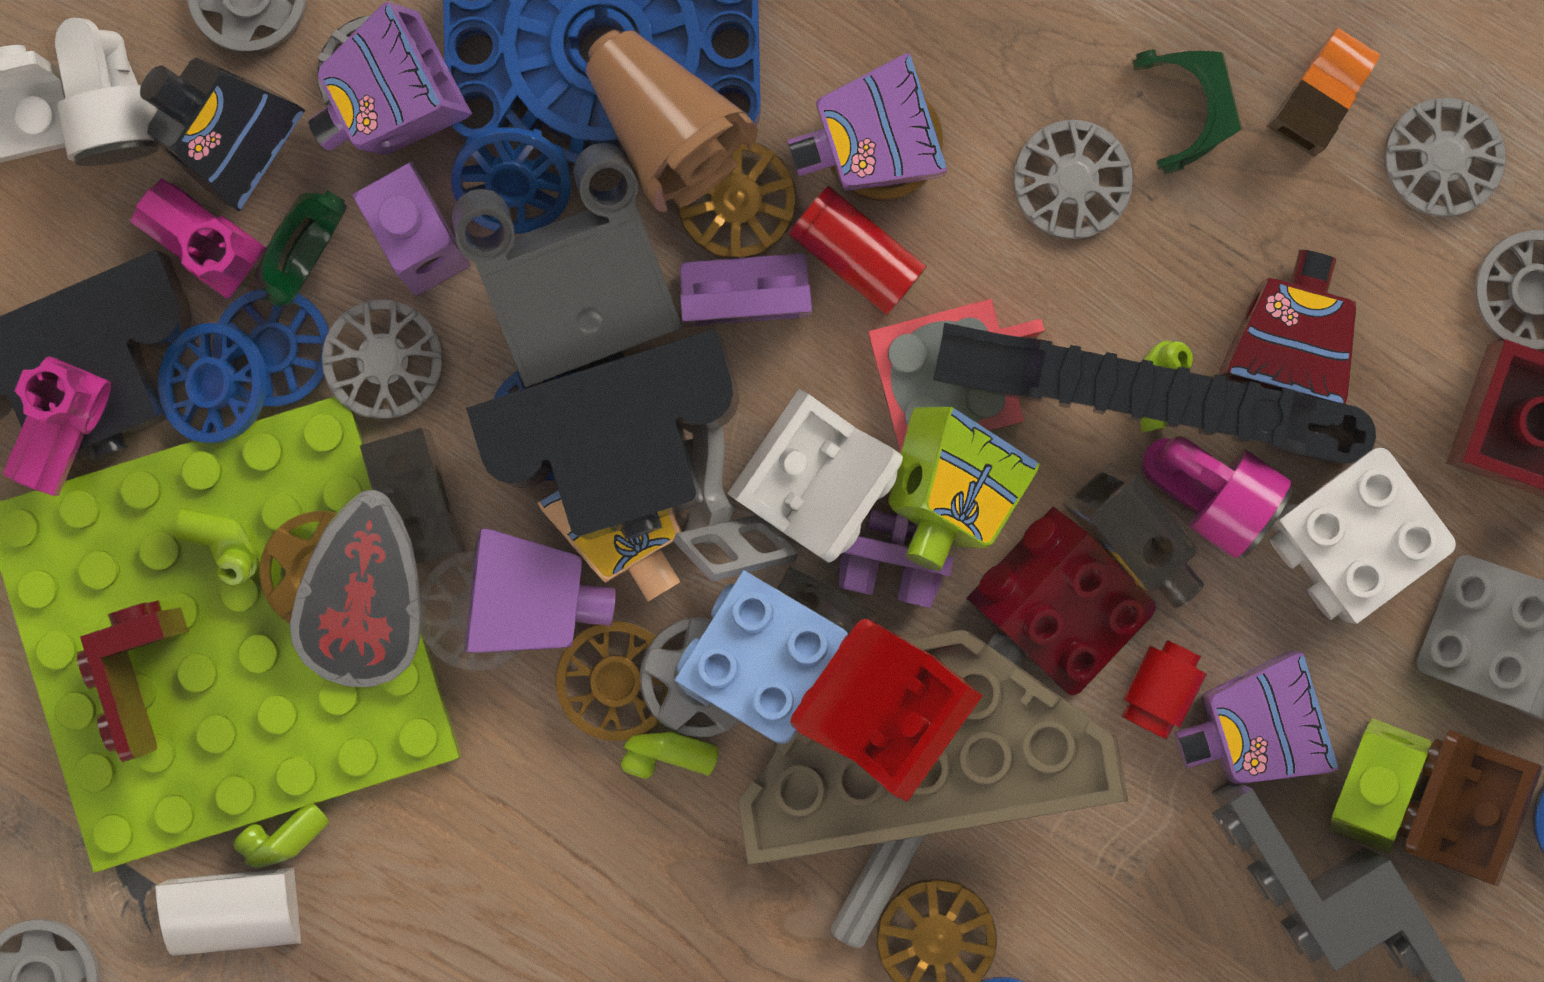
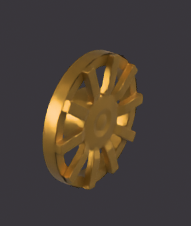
[677,142,796,259]
[877,879,997,982]

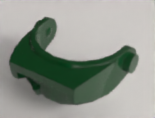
[1132,49,1242,174]
[254,190,348,308]

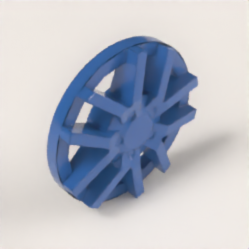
[451,124,572,234]
[212,289,330,407]

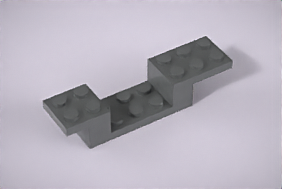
[1212,782,1466,982]

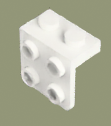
[727,389,903,563]
[1269,448,1456,624]

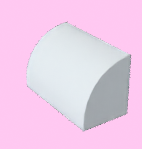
[155,867,301,956]

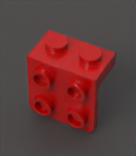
[790,619,983,802]

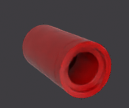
[788,186,927,315]

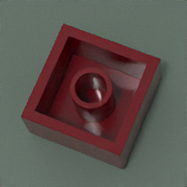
[1446,339,1544,498]

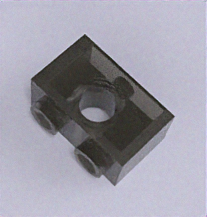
[360,428,465,566]

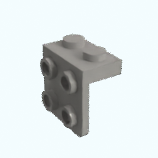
[1417,555,1544,721]

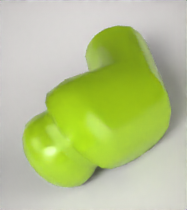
[621,732,719,779]

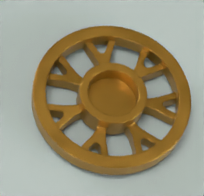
[555,621,668,741]

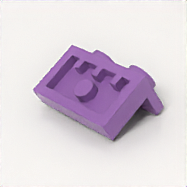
[680,253,812,327]

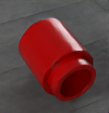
[1121,640,1207,740]

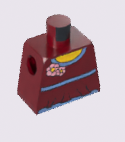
[1219,250,1356,404]

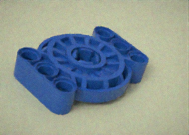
[443,0,761,170]

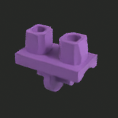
[839,509,954,608]

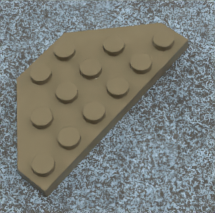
[738,630,1128,865]

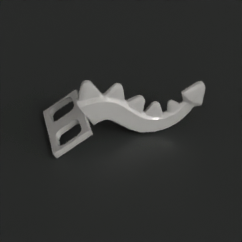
[673,423,799,582]

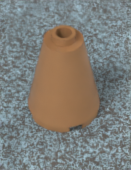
[586,30,758,212]

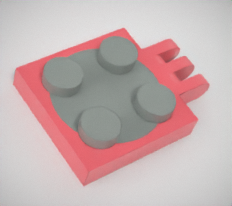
[868,299,1045,454]

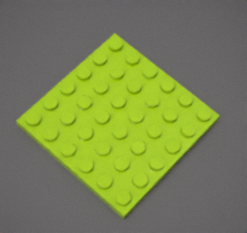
[0,393,462,873]

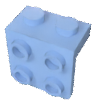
[675,570,848,744]

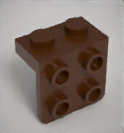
[1400,729,1543,886]

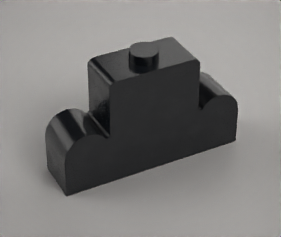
[0,249,192,462]
[466,329,739,539]

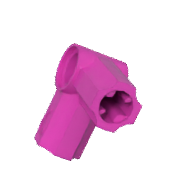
[130,178,266,299]
[2,356,111,496]

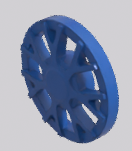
[158,323,268,443]

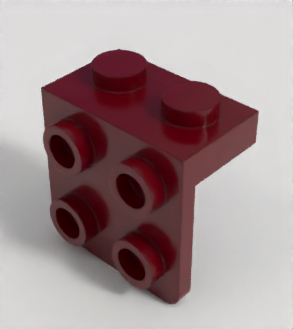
[966,506,1156,695]
[77,600,189,762]

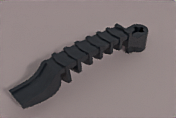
[933,323,1376,465]

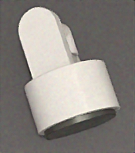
[55,18,159,166]

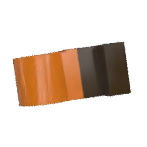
[1266,27,1381,157]

